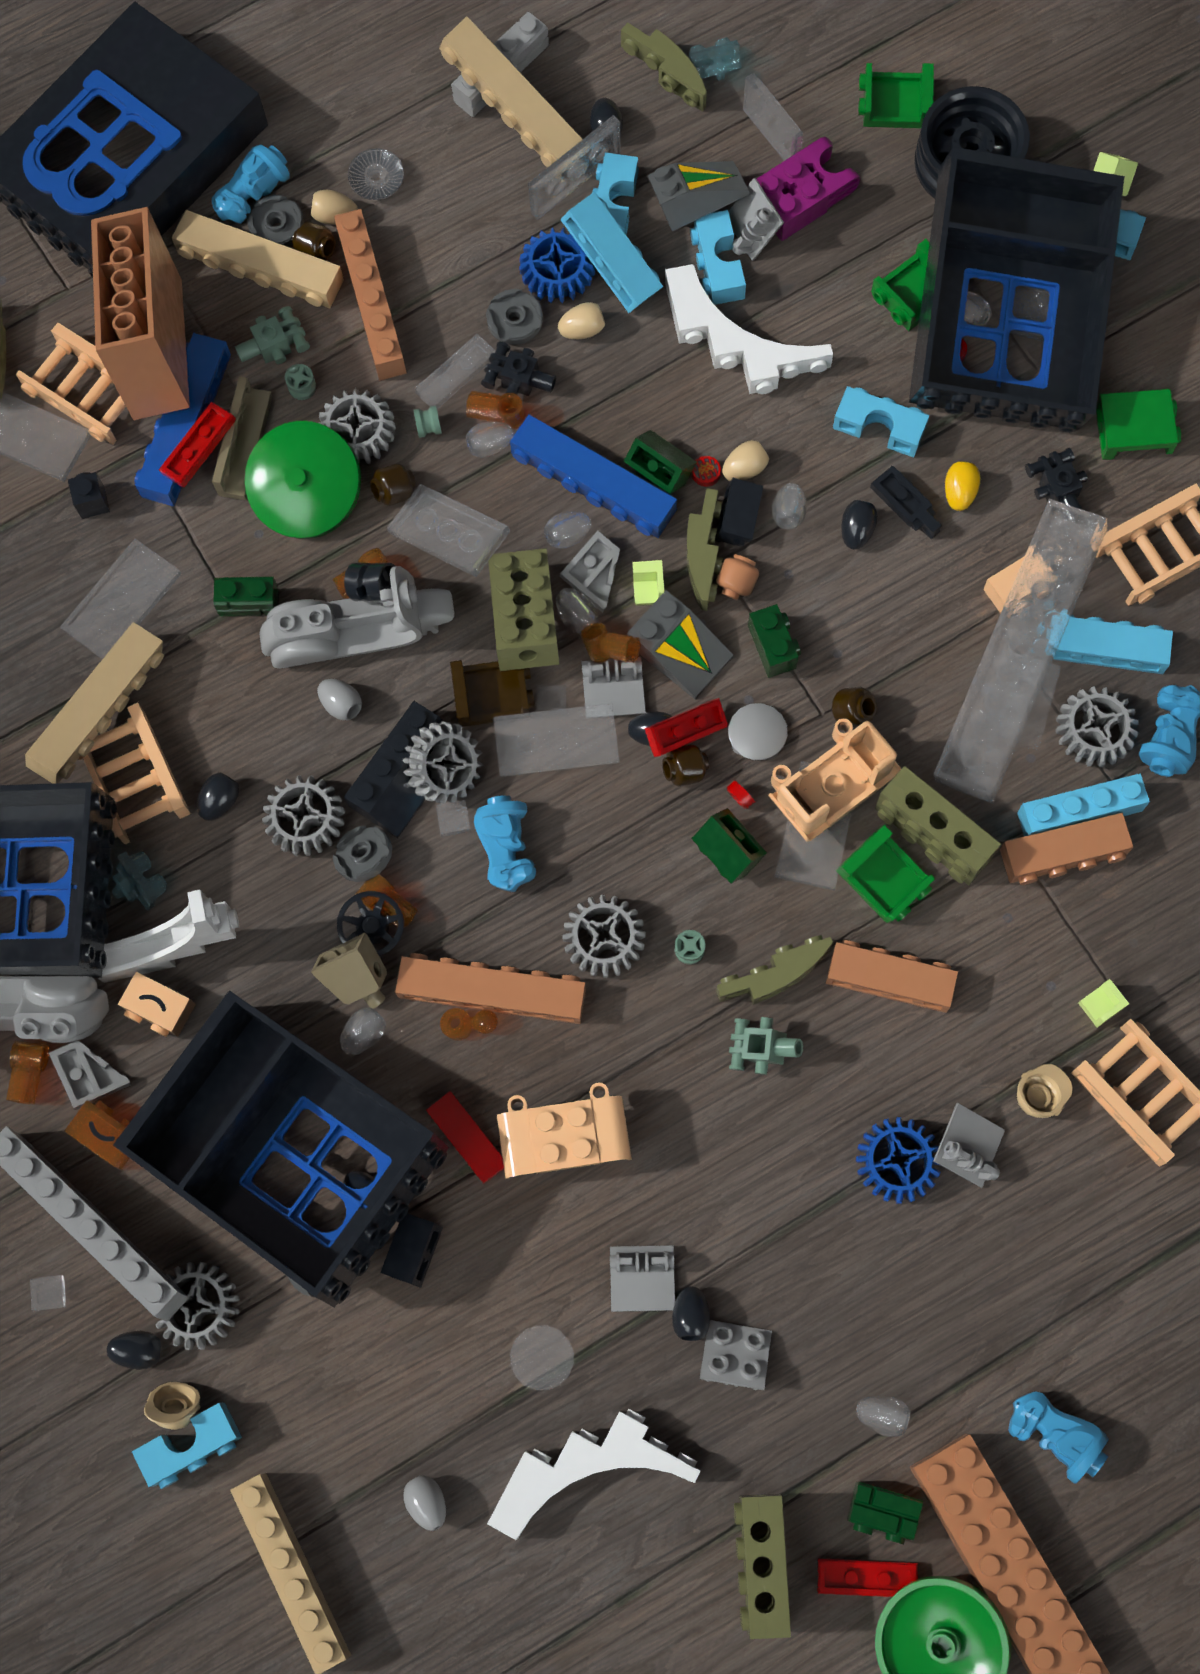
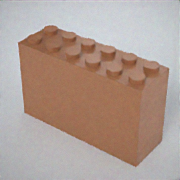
[91,207,190,420]

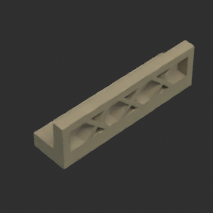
[212,376,273,501]

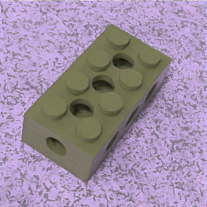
[488,548,559,671]
[875,766,1001,885]
[734,1494,791,1639]

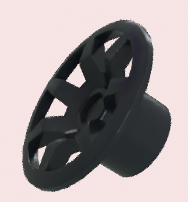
[337,891,404,956]

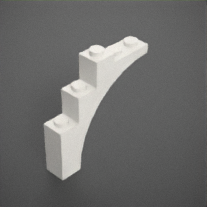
[665,264,833,394]
[98,890,239,983]
[487,1409,700,1540]

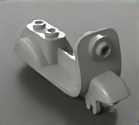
[260,566,454,669]
[0,976,109,1043]

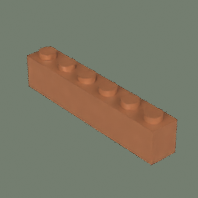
[334,209,407,381]
[395,953,586,1024]

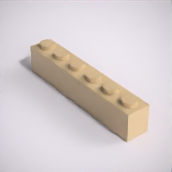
[439,16,586,174]
[172,210,344,308]
[25,622,164,783]
[230,1473,351,1674]

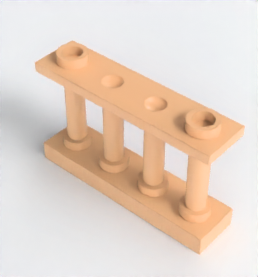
[16,323,126,445]
[1091,483,1200,606]
[78,703,191,844]
[1071,1019,1200,1167]

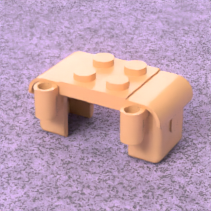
[768,719,901,842]
[497,1083,632,1179]

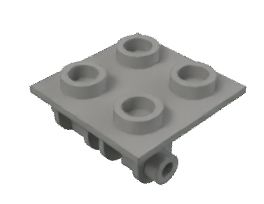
[728,178,784,261]
[582,657,646,719]
[933,1103,1005,1188]
[610,1245,675,1312]
[700,1320,772,1390]

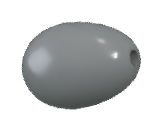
[317,679,362,720]
[403,1475,446,1531]

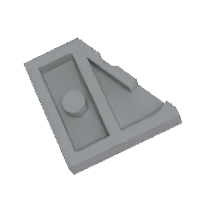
[559,530,620,613]
[49,1040,131,1110]

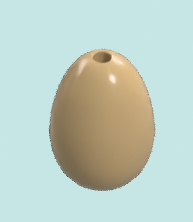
[311,190,357,225]
[558,302,605,339]
[722,440,769,481]

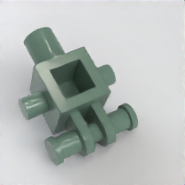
[234,306,310,364]
[729,1017,803,1075]

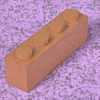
[1000,813,1133,885]
[826,940,958,1013]

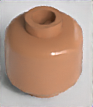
[716,554,759,600]

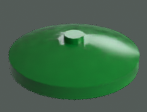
[245,421,361,539]
[875,1576,1011,1674]

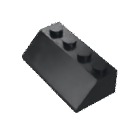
[344,701,458,839]

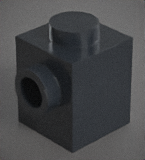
[67,472,110,519]

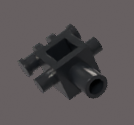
[481,341,556,399]
[1025,447,1088,521]

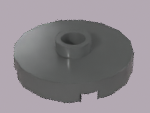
[248,195,304,247]
[486,289,543,345]
[333,826,392,882]

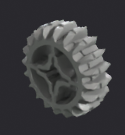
[319,388,396,464]
[1056,686,1139,767]
[403,721,483,804]
[262,775,345,856]
[563,895,646,978]
[156,1262,239,1350]

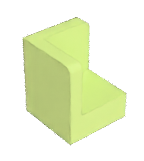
[1094,152,1138,196]
[633,560,664,606]
[1078,979,1129,1028]

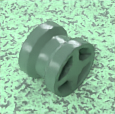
[285,364,316,400]
[413,405,442,438]
[674,930,706,965]

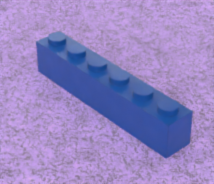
[135,333,231,506]
[510,414,677,538]

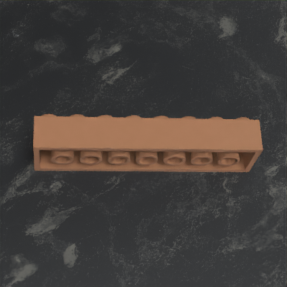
[910,1434,1110,1674]

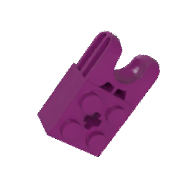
[757,136,861,241]

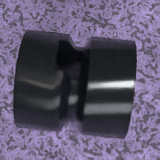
[344,563,395,601]

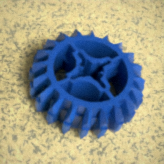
[519,227,595,304]
[855,1117,941,1204]

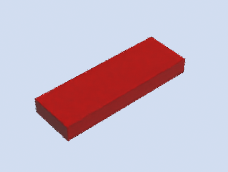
[159,402,236,488]
[644,698,729,757]
[426,1091,504,1184]
[817,1558,918,1597]

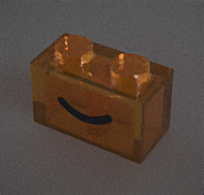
[64,1100,130,1170]

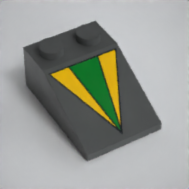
[647,161,750,231]
[627,590,733,699]

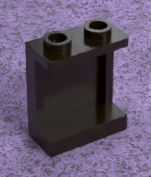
[450,660,535,727]

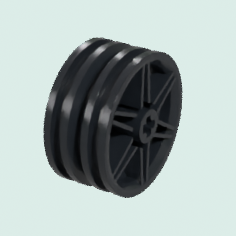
[914,86,1030,199]

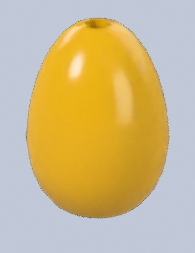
[945,462,980,511]

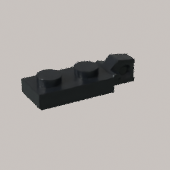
[870,466,942,539]

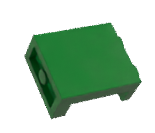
[858,63,934,128]
[871,239,929,331]
[1096,389,1181,460]
[835,825,935,923]

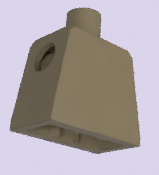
[311,933,387,1009]

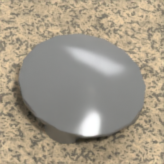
[728,703,788,760]

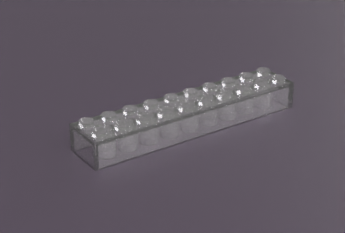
[933,499,1107,804]

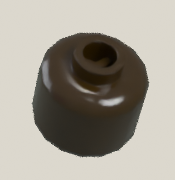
[292,222,336,261]
[370,464,416,506]
[832,687,877,727]
[662,744,709,787]

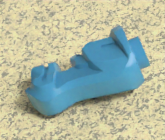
[212,145,290,223]
[1139,685,1200,777]
[474,795,536,892]
[1008,1391,1109,1483]

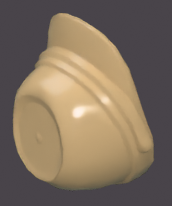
[1017,1064,1073,1118]
[144,1382,200,1430]

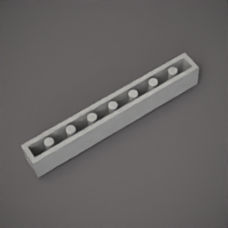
[0,1126,189,1322]

